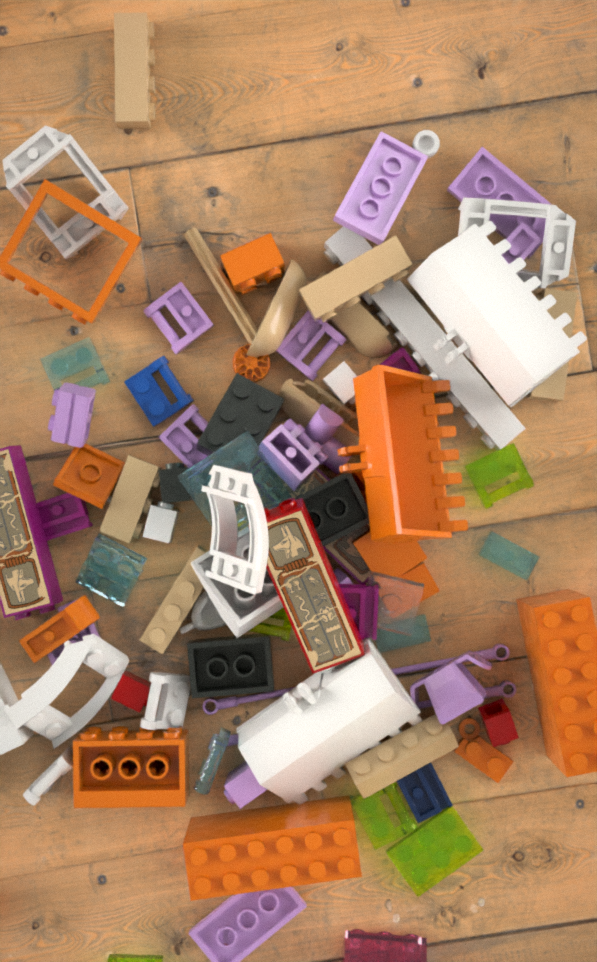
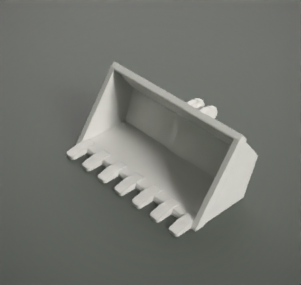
[407,221,587,407]
[236,638,422,804]

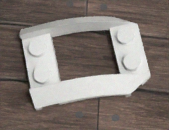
[3,125,129,259]
[458,197,576,288]
[201,465,269,594]
[4,634,129,749]

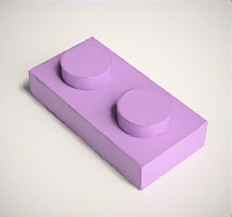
[502,221,542,264]

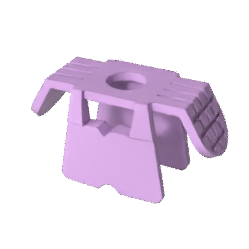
[410,650,492,724]

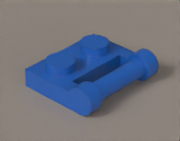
[124,356,194,427]

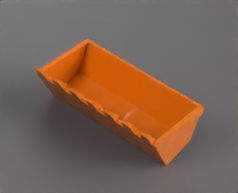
[337,365,468,544]

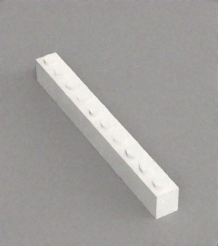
[324,226,526,450]

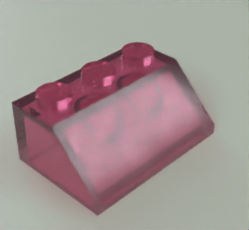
[341,929,427,962]

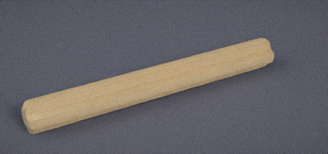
[184,228,258,344]

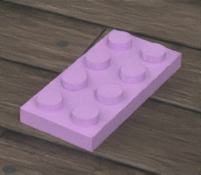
[333,131,428,245]
[447,147,552,259]
[189,887,307,962]

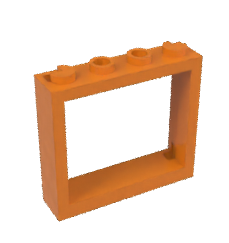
[0,179,143,325]

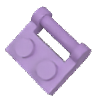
[143,282,214,354]
[276,310,346,381]
[159,404,214,475]

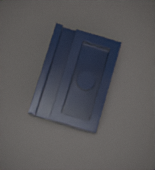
[397,762,453,823]

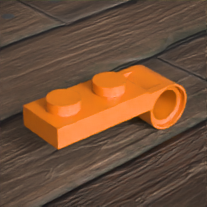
[19,595,101,663]

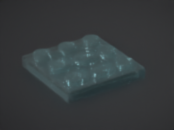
[178,431,291,531]

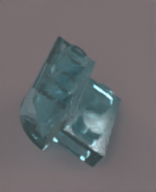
[76,533,147,607]

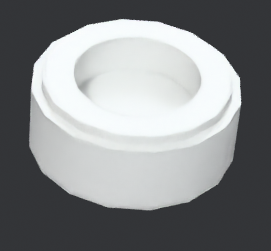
[412,130,440,159]

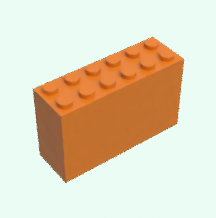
[516,589,597,777]
[183,795,362,901]

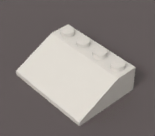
[191,526,283,638]

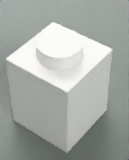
[323,362,357,405]
[143,501,179,543]

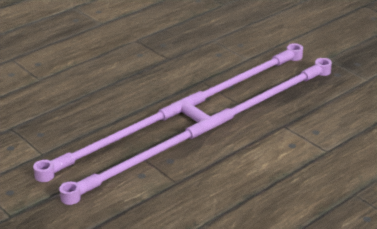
[203,644,516,752]

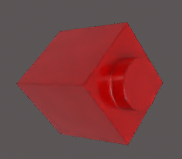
[110,671,151,713]
[478,698,519,747]

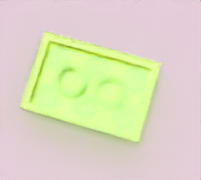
[386,806,484,897]

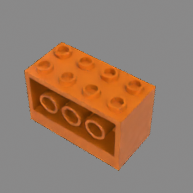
[73,726,190,808]

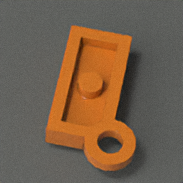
[454,718,514,783]

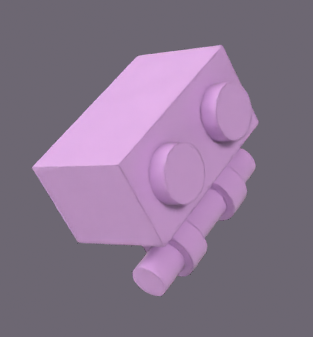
[256,418,329,491]

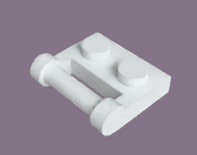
[140,672,191,730]
[23,747,73,806]

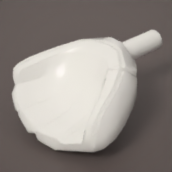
[179,591,226,634]

